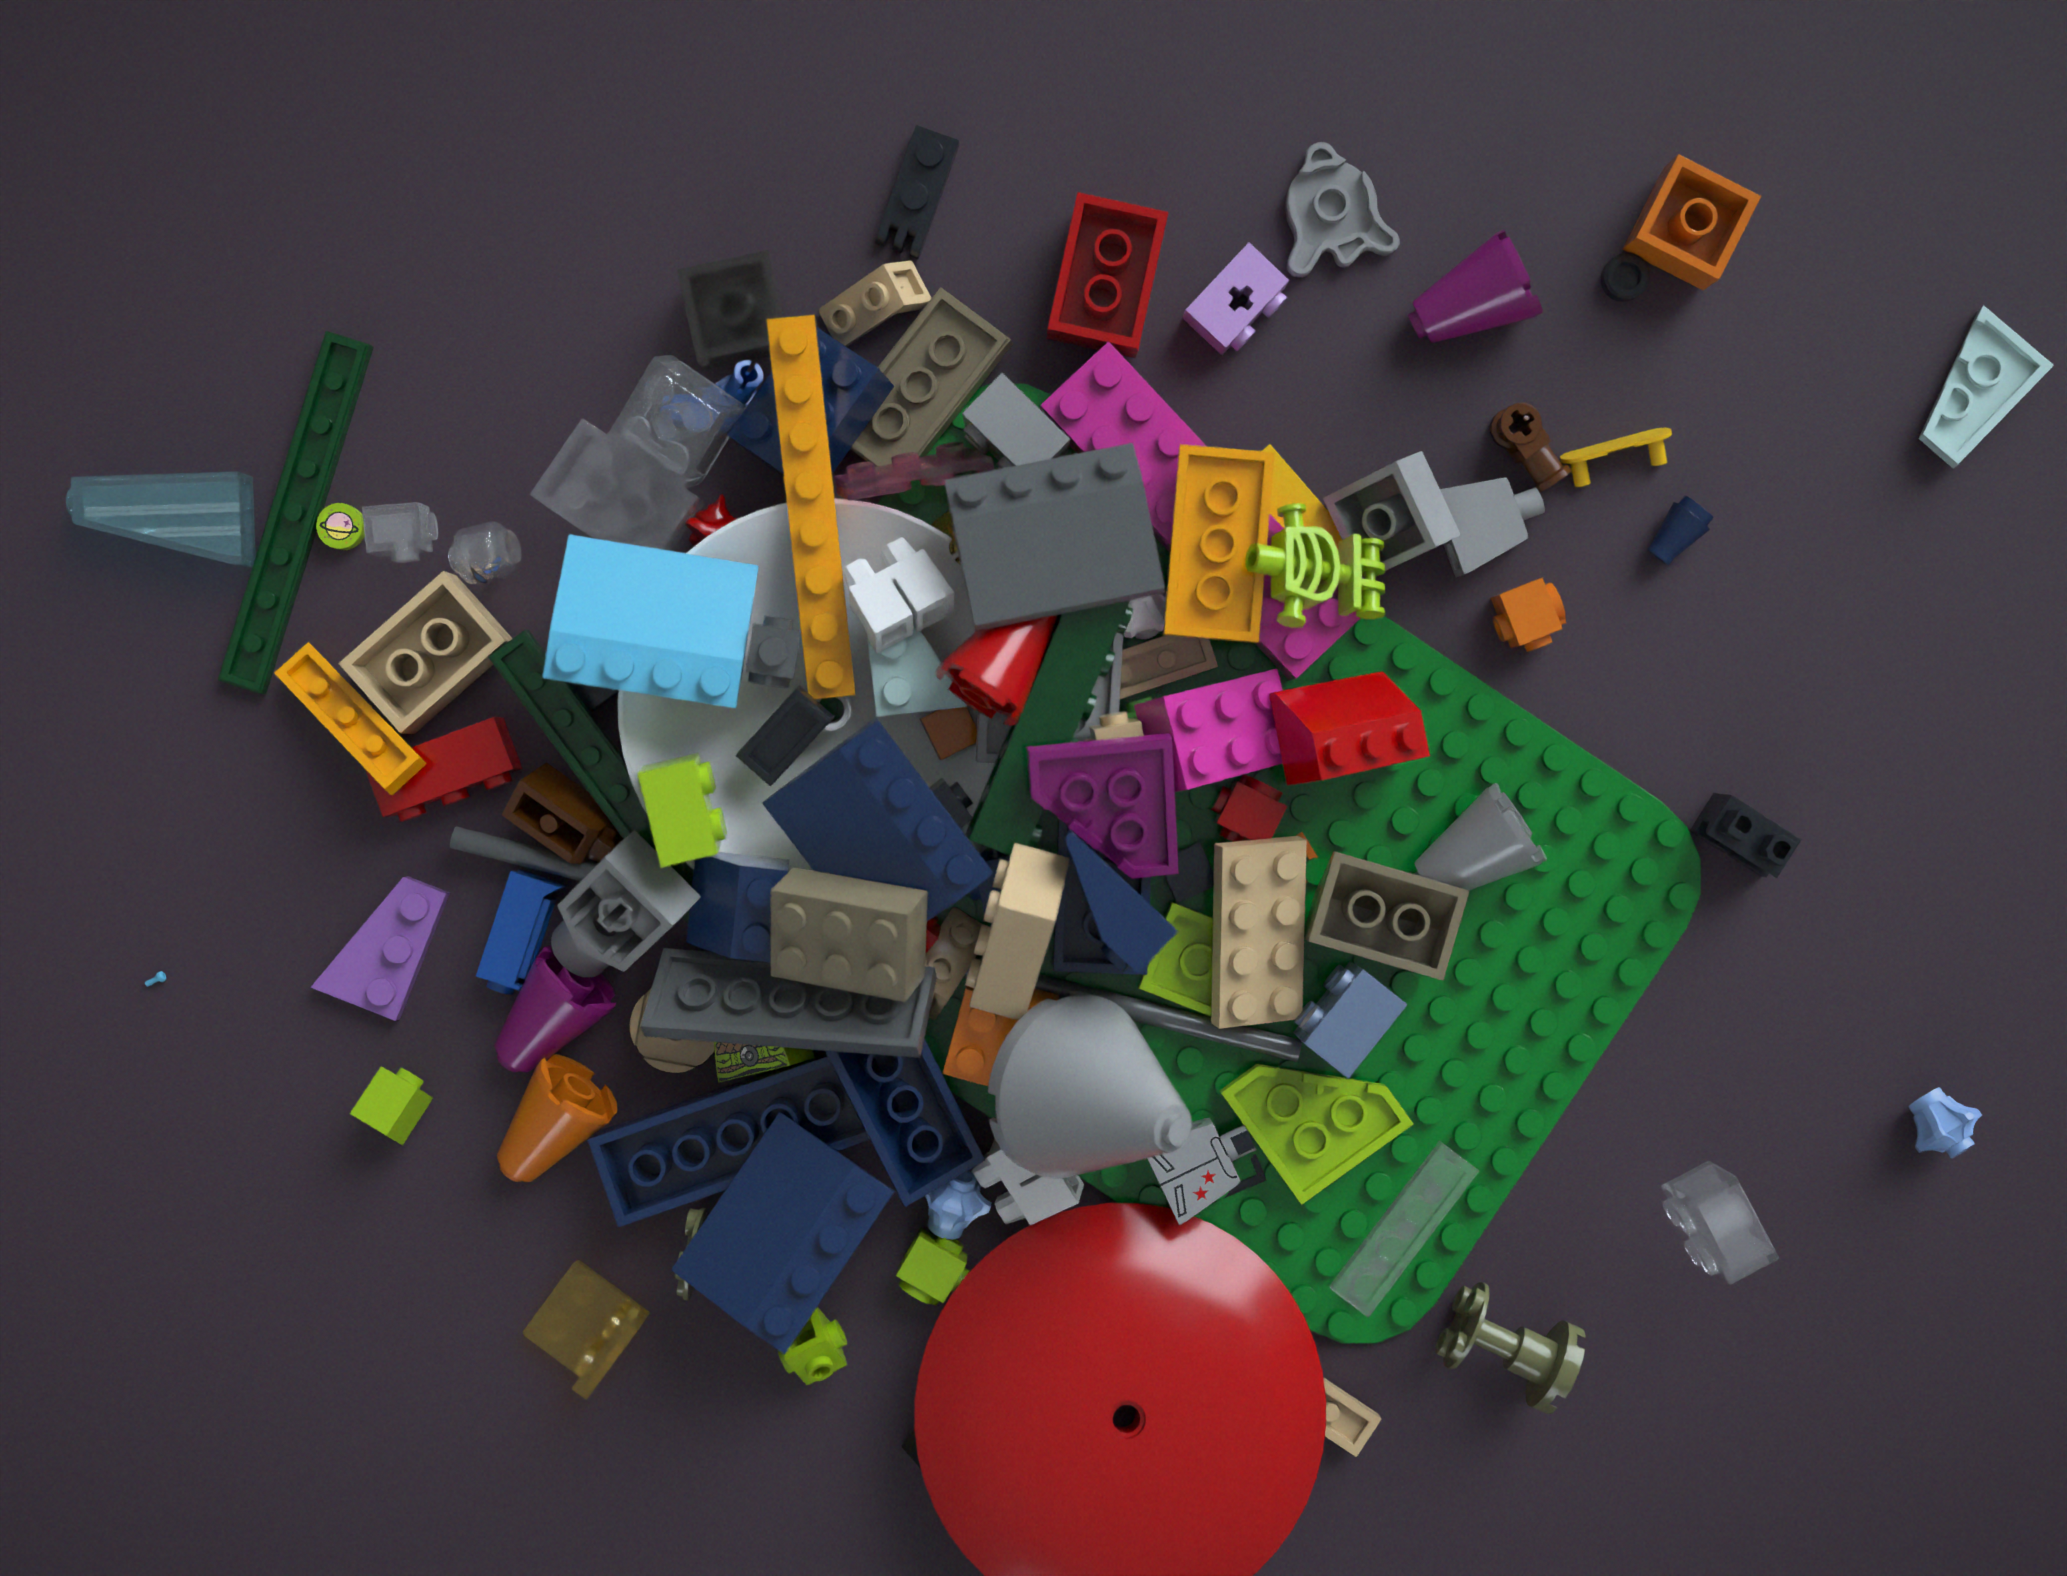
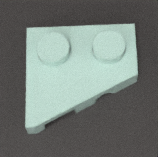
[866,626,966,717]

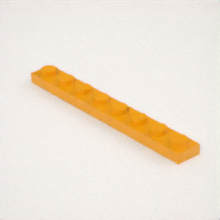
[767,315,856,699]

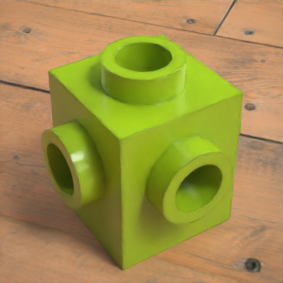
[778,1307,848,1385]

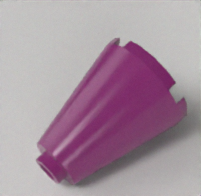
[1407,229,1543,343]
[494,945,616,1072]

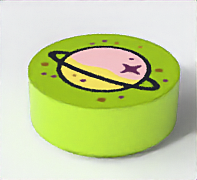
[316,503,366,550]

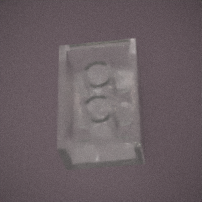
[530,418,705,551]

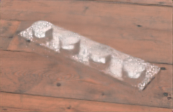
[1329,1141,1479,1318]

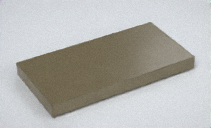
[850,287,1013,488]

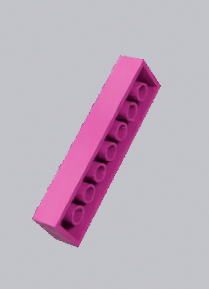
[1040,341,1360,681]

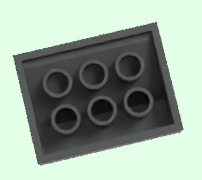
[944,443,1165,631]

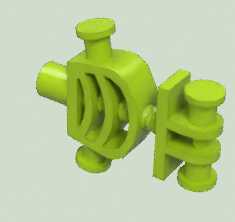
[1245,503,1385,628]

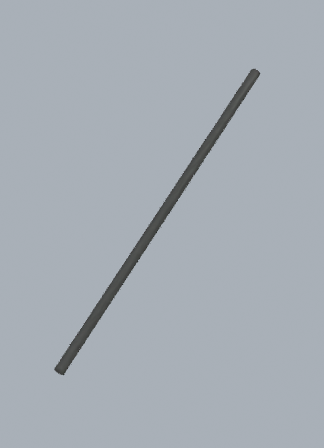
[450,826,1302,1062]

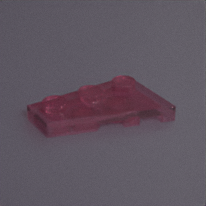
[834,442,994,501]

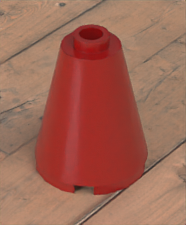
[936,615,1058,726]

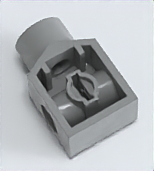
[551,830,701,977]

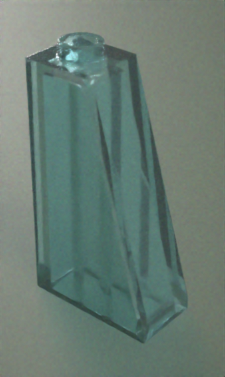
[66,471,256,568]

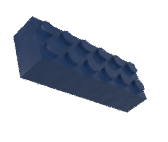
[588,1052,869,1227]

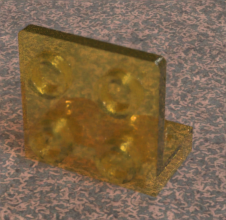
[523,1260,650,1400]

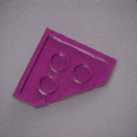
[1027,733,1178,879]

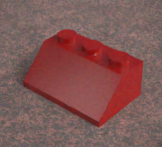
[1269,671,1430,786]

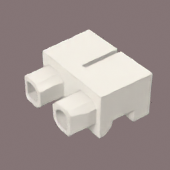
[843,538,954,654]
[972,1139,1084,1225]

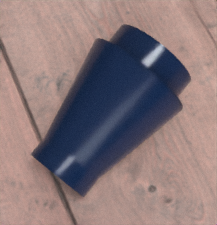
[1647,495,1714,566]

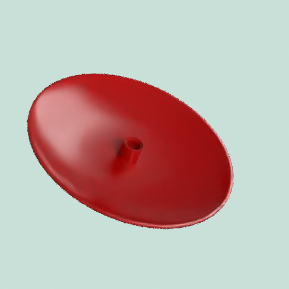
[914,1203,1326,1576]

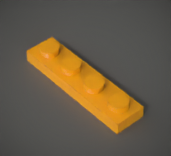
[274,642,427,796]

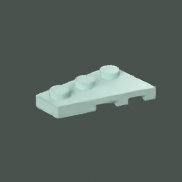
[1918,305,2054,469]

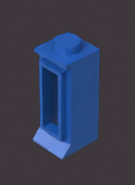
[476,869,568,995]

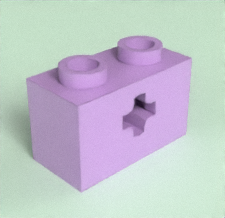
[1183,243,1289,355]

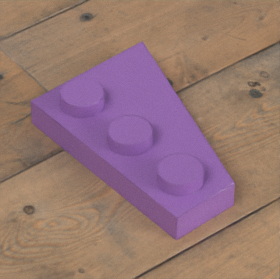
[311,876,450,1021]

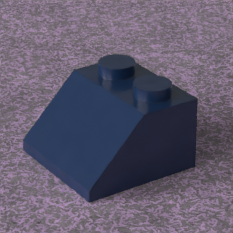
[686,852,790,962]

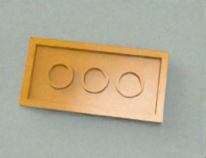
[1163,444,1275,643]

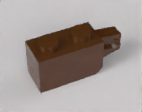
[502,763,624,865]

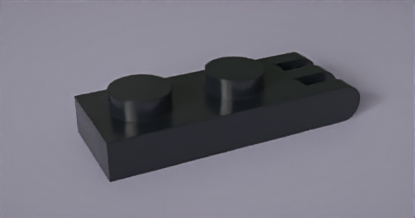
[875,125,960,259]

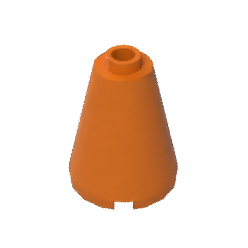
[497,1054,617,1182]

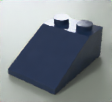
[1063,829,1178,974]

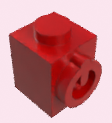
[1211,774,1288,842]

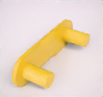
[1560,428,1672,487]

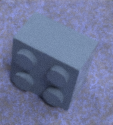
[1293,962,1408,1079]

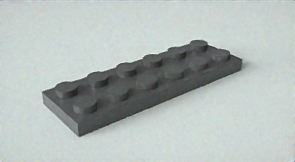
[640,948,937,1058]

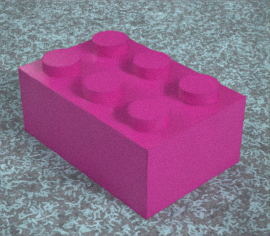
[1134,669,1283,792]

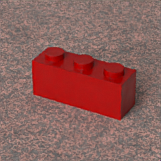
[365,717,523,822]

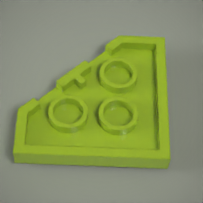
[1219,1064,1413,1205]

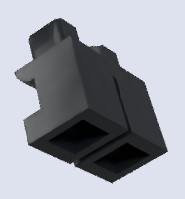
[1690,793,1802,878]

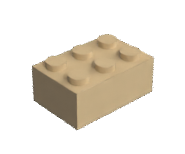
[338,571,513,734]
[965,843,1070,1020]

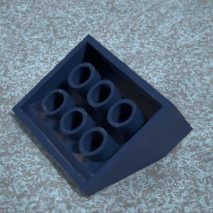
[762,717,994,921]
[671,1112,895,1355]

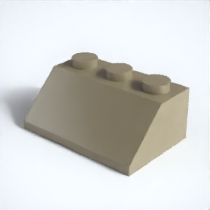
[1304,851,1469,980]

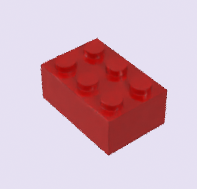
[1047,192,1169,358]

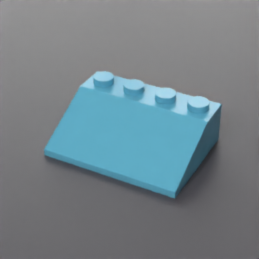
[543,535,759,708]

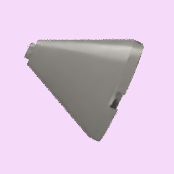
[988,991,1191,1179]

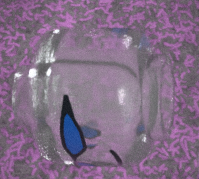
[448,521,521,586]

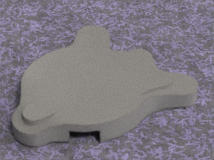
[1285,142,1400,278]

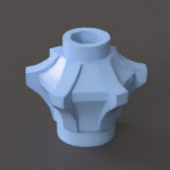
[1908,1087,1982,1159]
[925,1171,992,1240]

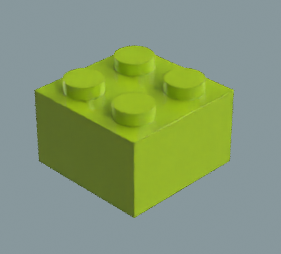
[637,753,727,867]

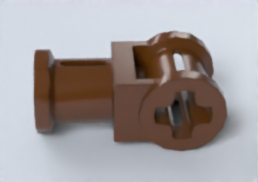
[1490,403,1572,493]

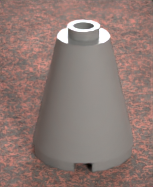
[1414,783,1547,890]

